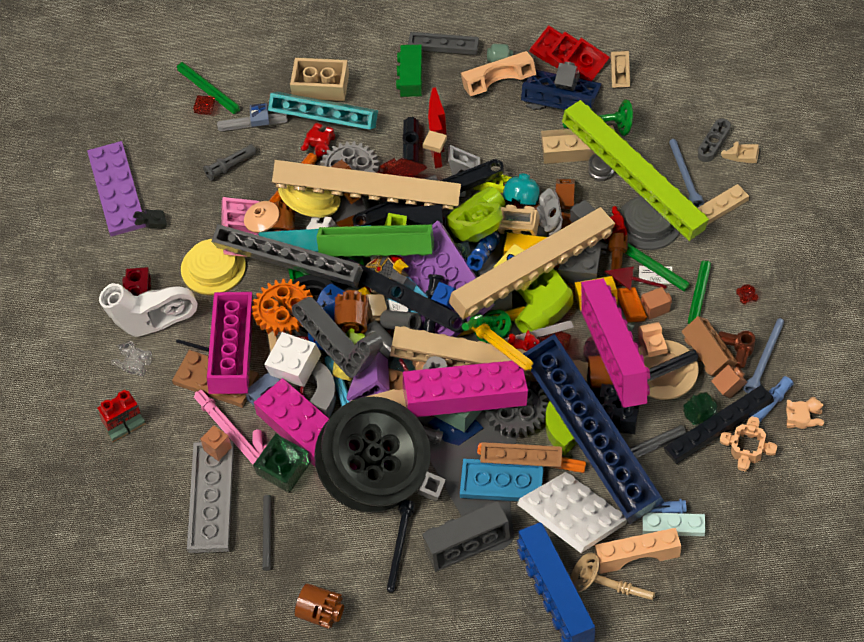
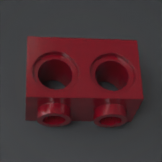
[122,267,151,296]

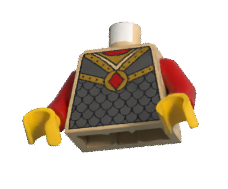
[358,255,409,296]

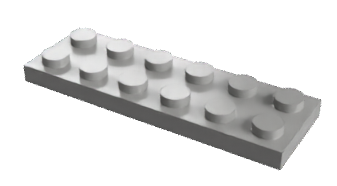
[187,441,234,553]

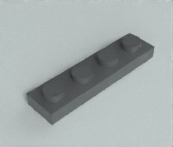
[408,32,479,55]

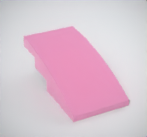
[221,197,259,257]

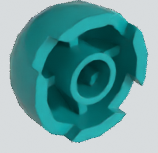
[502,173,540,205]

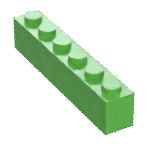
[317,225,434,257]

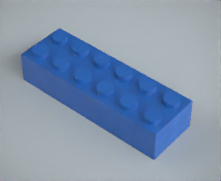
[517,522,595,642]

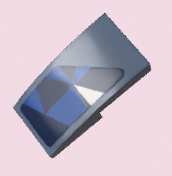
[250,103,269,127]

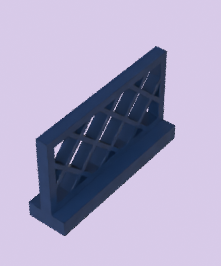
[521,70,602,110]

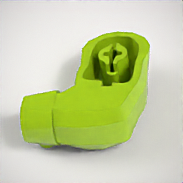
[447,187,506,243]
[515,269,573,333]

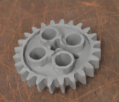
[320,141,379,173]

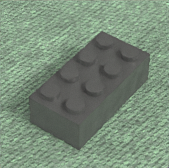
[422,501,510,572]

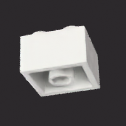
[264,332,321,387]

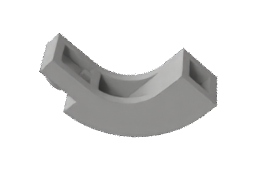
[308,361,337,418]

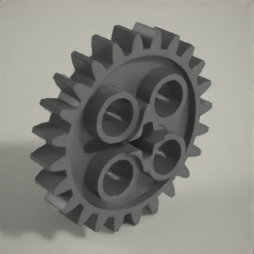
[484,380,548,438]

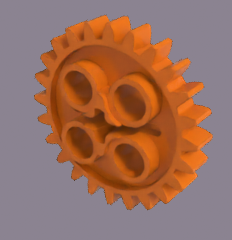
[252,279,313,336]

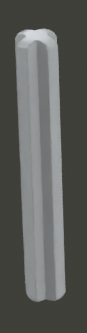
[217,113,288,131]

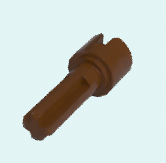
[608,233,628,287]

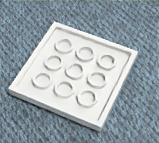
[517,472,627,553]

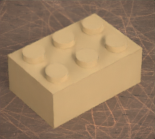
[290,58,349,101]

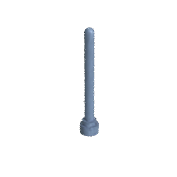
[669,139,705,208]
[743,318,784,394]

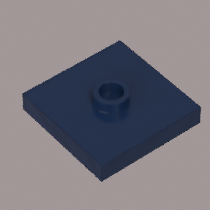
[428,417,483,446]

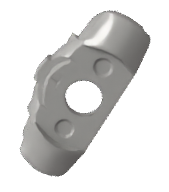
[536,188,563,235]

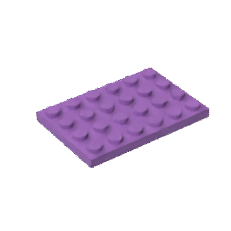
[398,221,495,337]

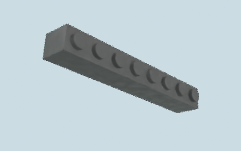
[211,224,363,288]

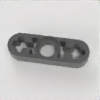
[698,119,731,162]

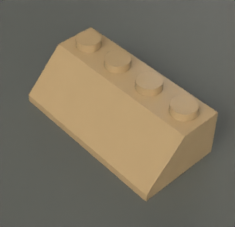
[541,125,615,164]

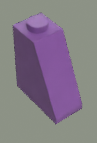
[347,352,390,402]

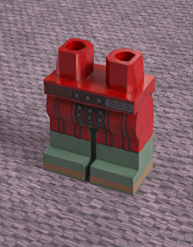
[97,390,146,443]

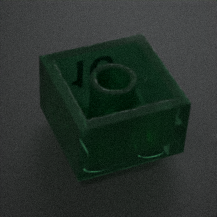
[253,433,312,493]

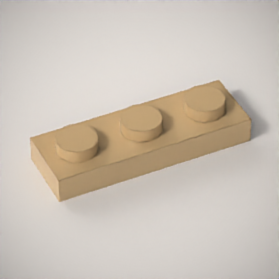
[698,184,749,225]

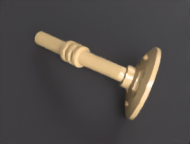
[571,553,655,601]

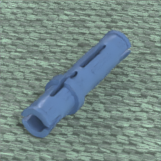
[748,376,794,423]

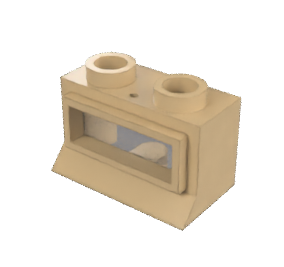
[498,205,540,236]

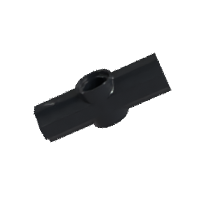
[402,117,420,169]

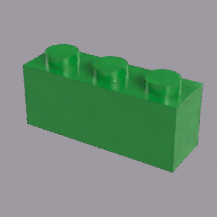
[396,45,423,97]

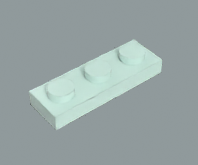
[643,513,705,536]

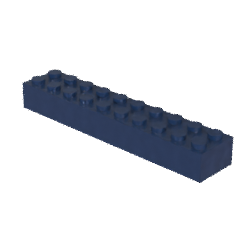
[523,334,664,524]

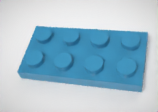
[460,459,543,501]

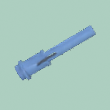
[648,499,687,514]

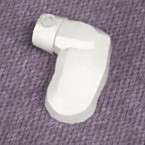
[99,283,198,337]

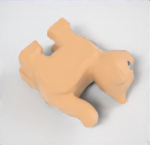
[786,397,824,429]

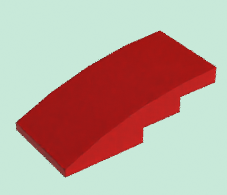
[529,25,610,81]
[428,87,447,169]

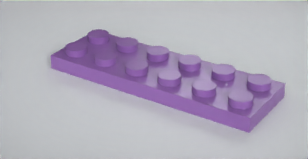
[87,141,146,237]

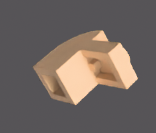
[638,322,667,357]

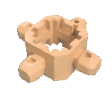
[720,416,777,471]

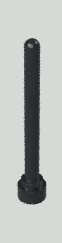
[387,500,416,593]

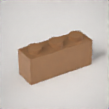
[681,316,738,376]

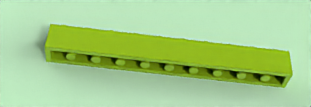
[562,100,709,241]

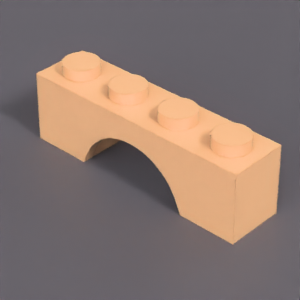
[461,51,536,97]
[594,528,681,574]

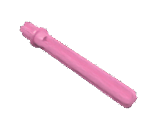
[194,390,264,468]

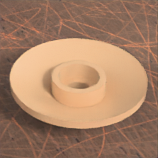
[244,201,280,233]

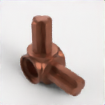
[718,331,755,369]

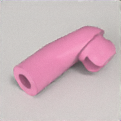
[252,429,271,456]

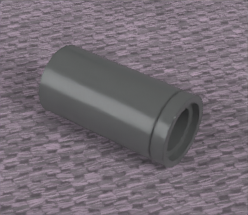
[380,310,421,330]
[363,321,396,361]

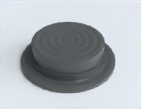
[619,196,680,250]

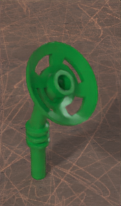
[563,100,633,136]
[462,310,512,344]

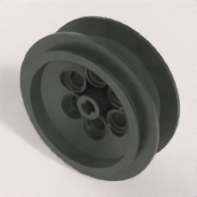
[314,396,430,513]

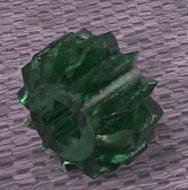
[683,392,718,425]

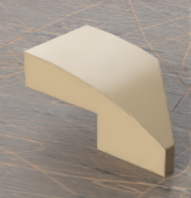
[721,142,759,163]

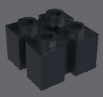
[599,384,640,435]

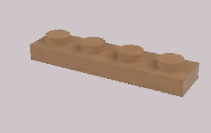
[480,442,562,468]

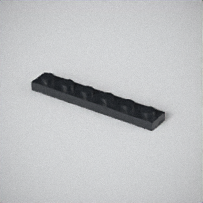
[664,385,774,464]

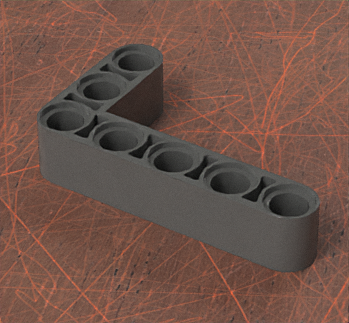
[292,297,383,378]

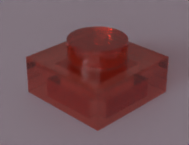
[193,95,215,115]

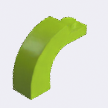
[545,401,577,456]

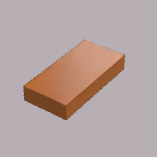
[617,287,647,322]

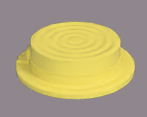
[278,186,340,218]
[181,239,246,295]

